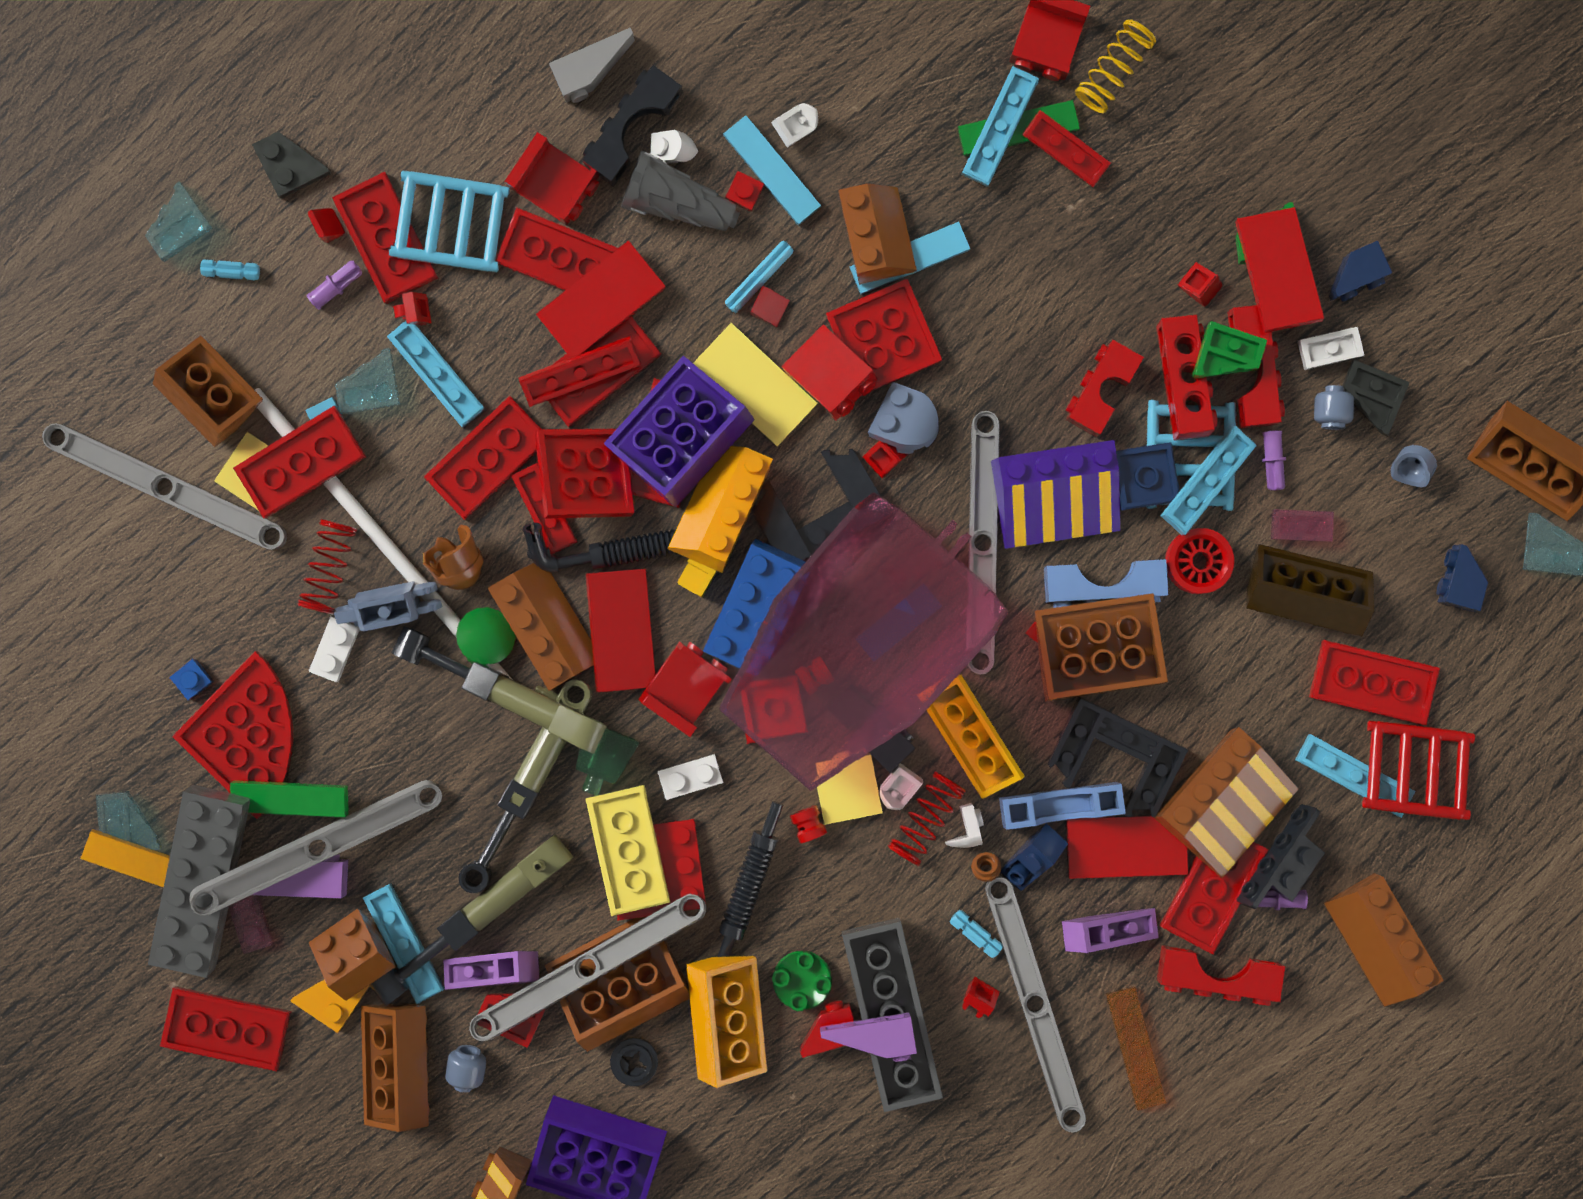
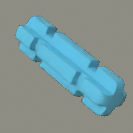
[200,259,260,280]
[950,910,1003,958]

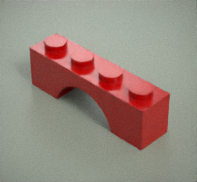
[1227,305,1285,429]
[1157,945,1285,1006]

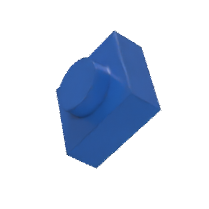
[169,659,214,701]

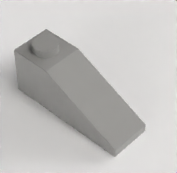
[549,28,635,103]

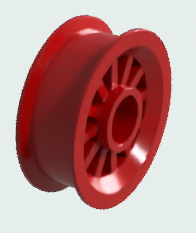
[1165,528,1234,594]

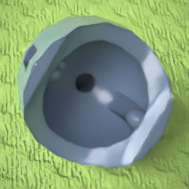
[1390,445,1437,487]

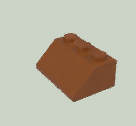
[838,183,917,285]
[153,335,263,447]

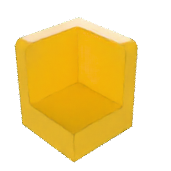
[677,559,717,598]

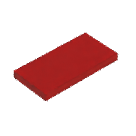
[332,171,438,304]
[1235,207,1324,333]
[495,208,618,291]
[536,240,666,358]
[548,316,662,428]
[424,396,541,520]
[233,406,366,519]
[585,569,655,693]
[1309,640,1440,725]
[1066,815,1188,879]
[1159,842,1268,955]
[160,986,291,1071]

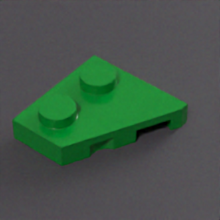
[1192,321,1267,379]

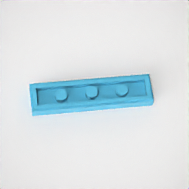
[961,66,1039,187]
[723,115,821,226]
[850,222,970,295]
[387,321,486,428]
[1160,426,1257,535]
[1295,734,1416,818]
[363,883,445,1004]

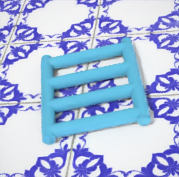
[389,171,510,272]
[1146,400,1236,511]

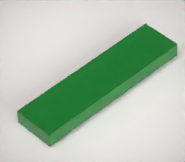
[957,100,1080,157]
[230,780,349,817]

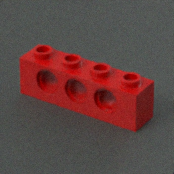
[1156,314,1218,441]

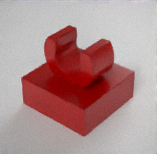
[393,292,432,326]
[962,976,1000,1018]

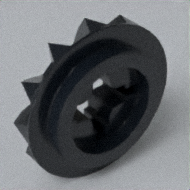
[610,1037,658,1086]

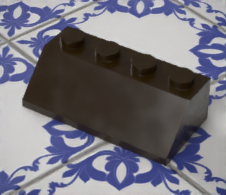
[1246,544,1374,637]

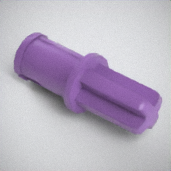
[306,261,362,310]
[1262,431,1286,491]
[1258,889,1308,910]

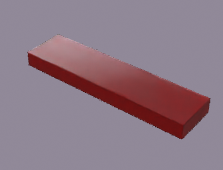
[518,336,641,407]

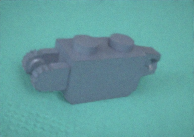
[334,581,443,631]

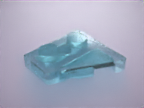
[145,181,213,263]
[335,348,400,415]
[1523,513,1583,576]
[96,791,162,850]

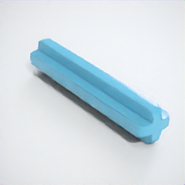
[725,241,793,313]

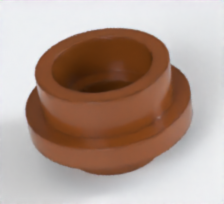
[971,852,1001,882]

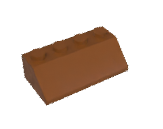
[1467,401,1583,521]
[488,563,594,691]
[1323,873,1444,1007]
[361,1003,430,1132]

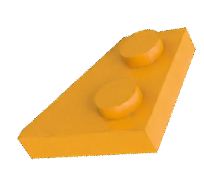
[291,979,370,1033]

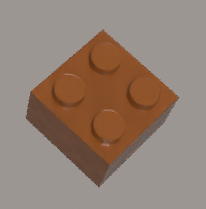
[308,909,396,1001]

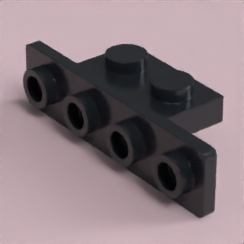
[1237,804,1325,909]

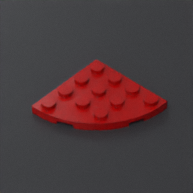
[172,651,294,820]

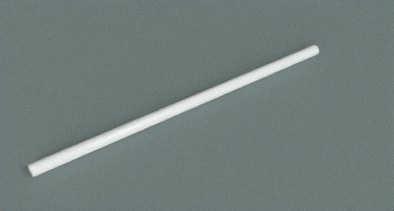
[255,388,513,680]

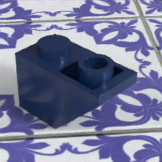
[1329,241,1392,302]
[1436,544,1488,612]
[1001,823,1068,891]

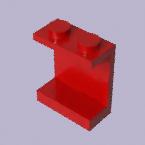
[1009,0,1090,81]
[505,132,600,226]
[781,324,877,421]
[638,641,732,737]

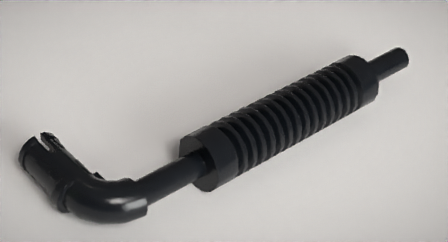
[522,522,678,572]
[717,801,784,990]

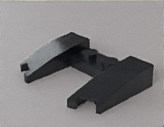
[752,449,889,561]
[1048,696,1188,817]

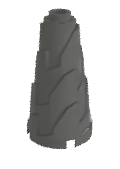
[621,151,740,231]

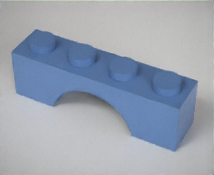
[1044,560,1168,608]
[999,782,1126,830]

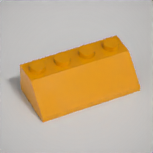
[668,446,773,573]
[686,956,767,1088]

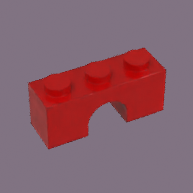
[1065,340,1144,438]

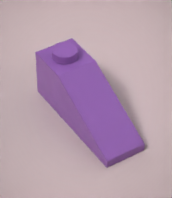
[252,854,348,898]
[1062,908,1159,953]
[443,951,539,990]
[820,1013,917,1062]

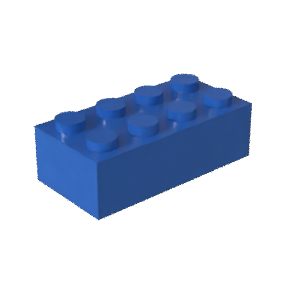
[703,539,809,676]

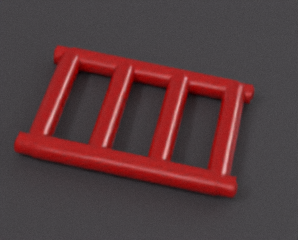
[1362,721,1475,820]

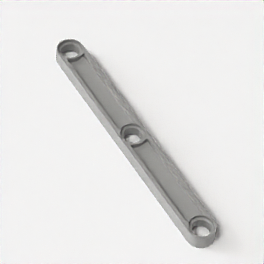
[966,411,999,675]
[42,423,287,550]
[189,780,442,916]
[985,876,1086,1133]
[469,894,706,1041]

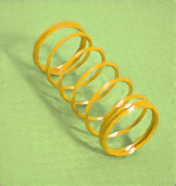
[1075,19,1156,113]

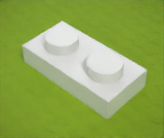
[1298,327,1364,370]
[309,616,360,682]
[658,754,723,800]

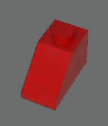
[800,1000,854,1058]

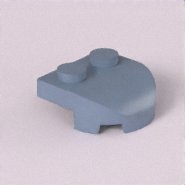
[868,382,939,454]

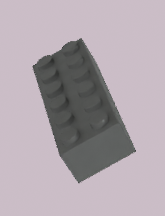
[148,785,250,978]
[841,917,943,1112]

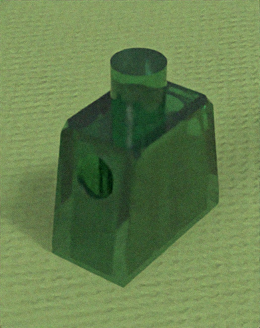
[576,728,641,796]

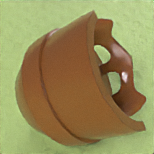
[423,524,484,590]

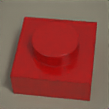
[725,171,764,212]

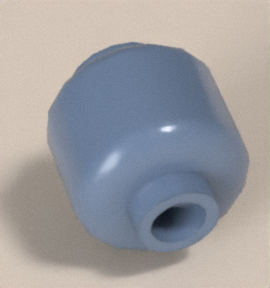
[1314,385,1354,430]
[445,1045,486,1092]

